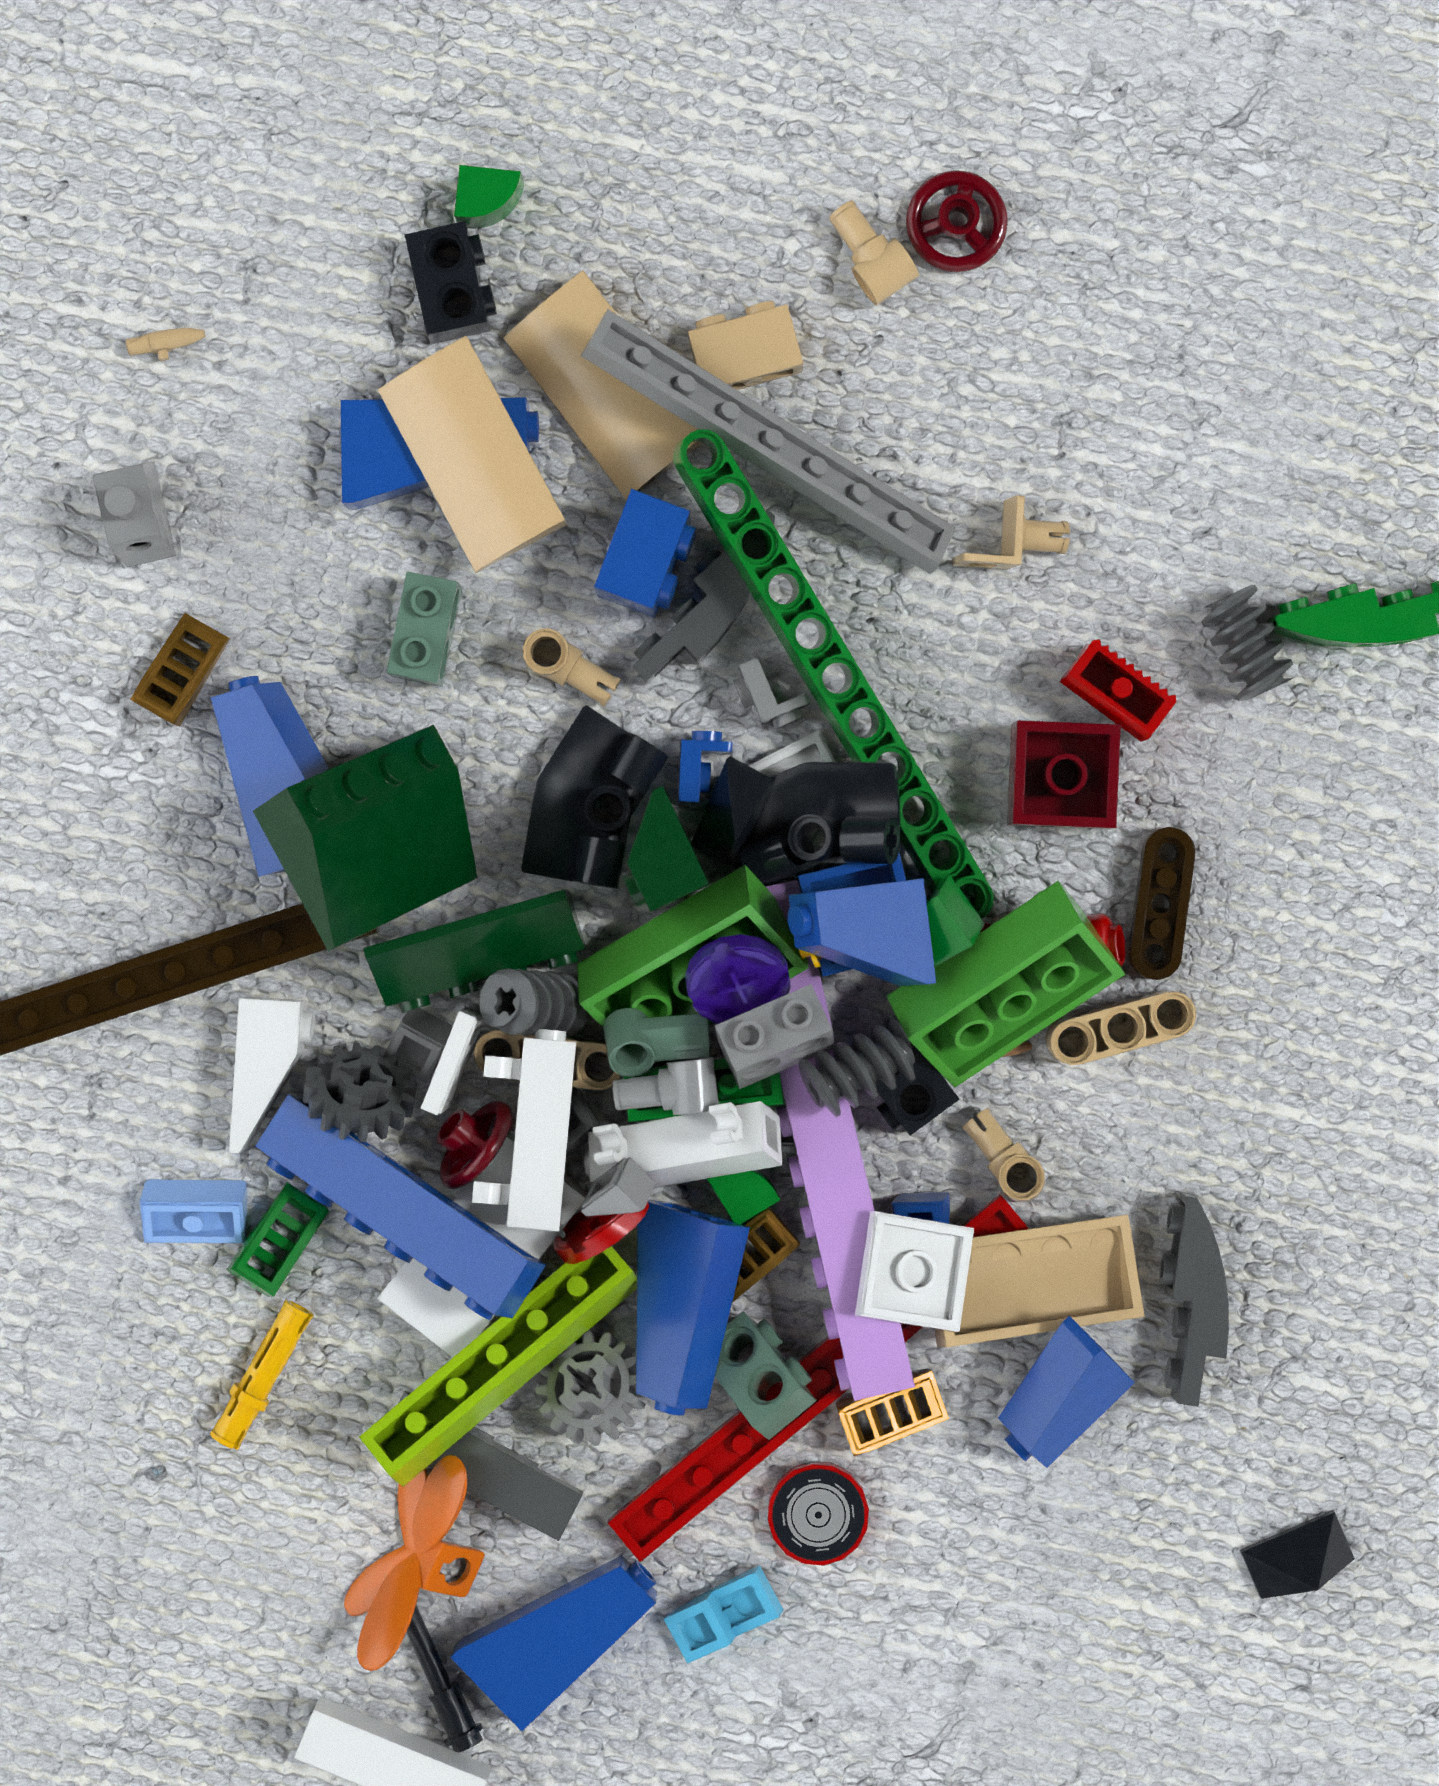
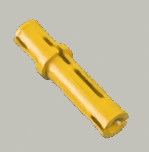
[209,1299,314,1450]

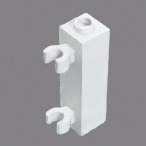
[472,1029,576,1231]
[584,1101,782,1188]
[294,1696,493,1786]

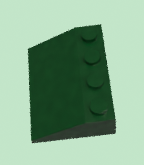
[253,725,478,952]

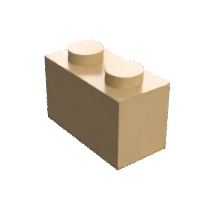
[688,301,803,390]

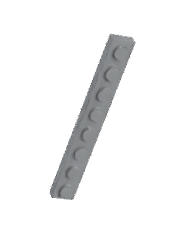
[581,309,955,574]

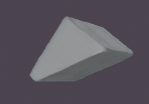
[383,1008,453,1083]
[581,1157,655,1216]

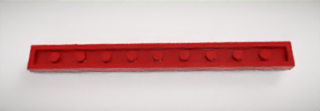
[607,1193,1029,1562]

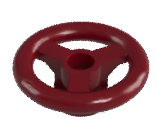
[906,170,1008,272]
[437,1101,512,1189]

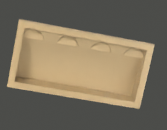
[504,270,703,501]
[378,336,567,573]
[934,1215,1145,1348]

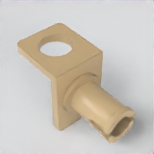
[952,495,1070,570]

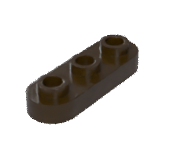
[1128,827,1196,980]

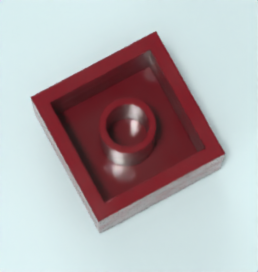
[1007,720,1121,830]

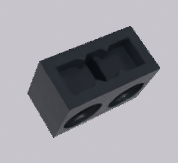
[404,221,497,344]
[851,1015,960,1136]

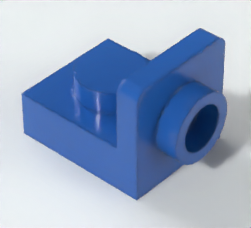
[678,731,733,804]

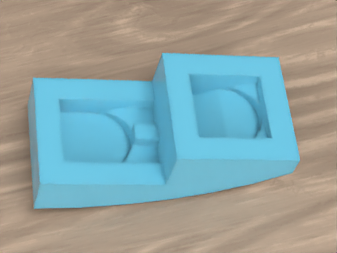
[664,1565,784,1664]

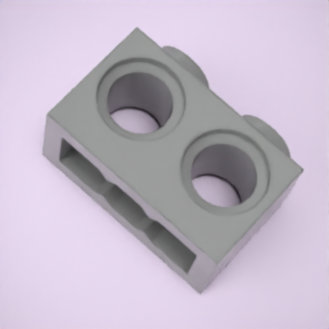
[715,984,834,1089]

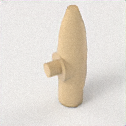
[126,328,206,361]

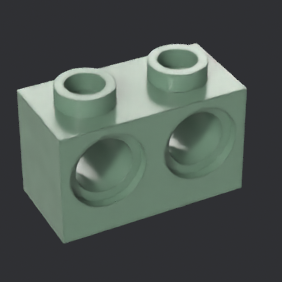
[386,571,462,687]
[715,1311,817,1440]

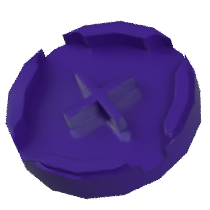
[685,934,791,1024]

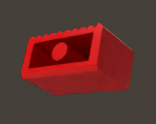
[1059,639,1177,742]

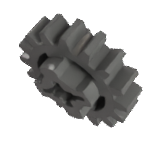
[303,1043,417,1142]

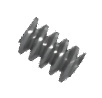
[1201,585,1293,701]
[479,968,589,1037]
[799,1017,915,1117]

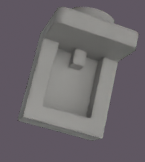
[733,657,810,729]

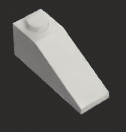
[229,997,315,1153]

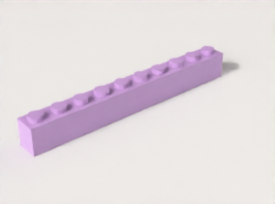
[766,880,915,1401]

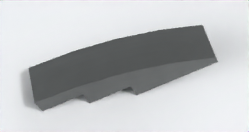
[398,1391,583,1541]

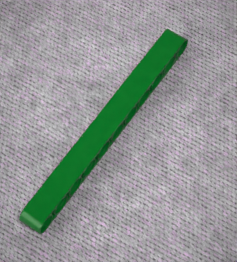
[673,429,994,919]

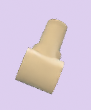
[829,200,919,306]
[523,628,621,707]
[962,1108,1045,1202]

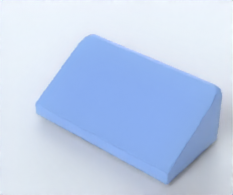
[140,1179,247,1244]

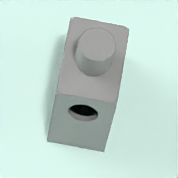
[93,461,177,568]

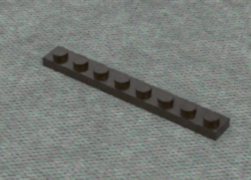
[0,903,380,1056]

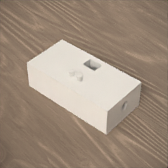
[377,1131,588,1357]

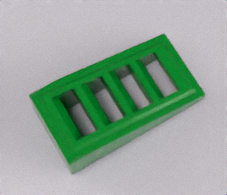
[226,1182,329,1297]

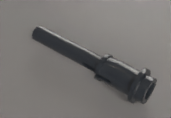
[406,1605,483,1753]

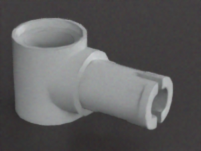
[613,1057,719,1115]

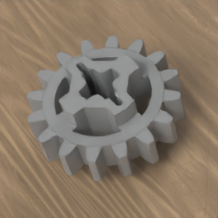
[536,1331,646,1446]

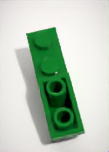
[1266,581,1439,647]

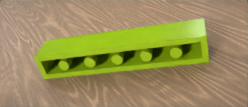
[359,1246,637,1487]

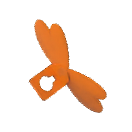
[344,1455,485,1671]

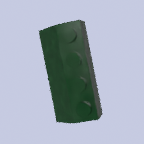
[623,786,709,912]
[363,889,586,1013]

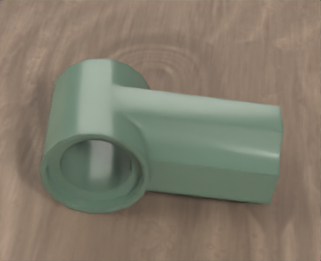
[603,1008,709,1077]

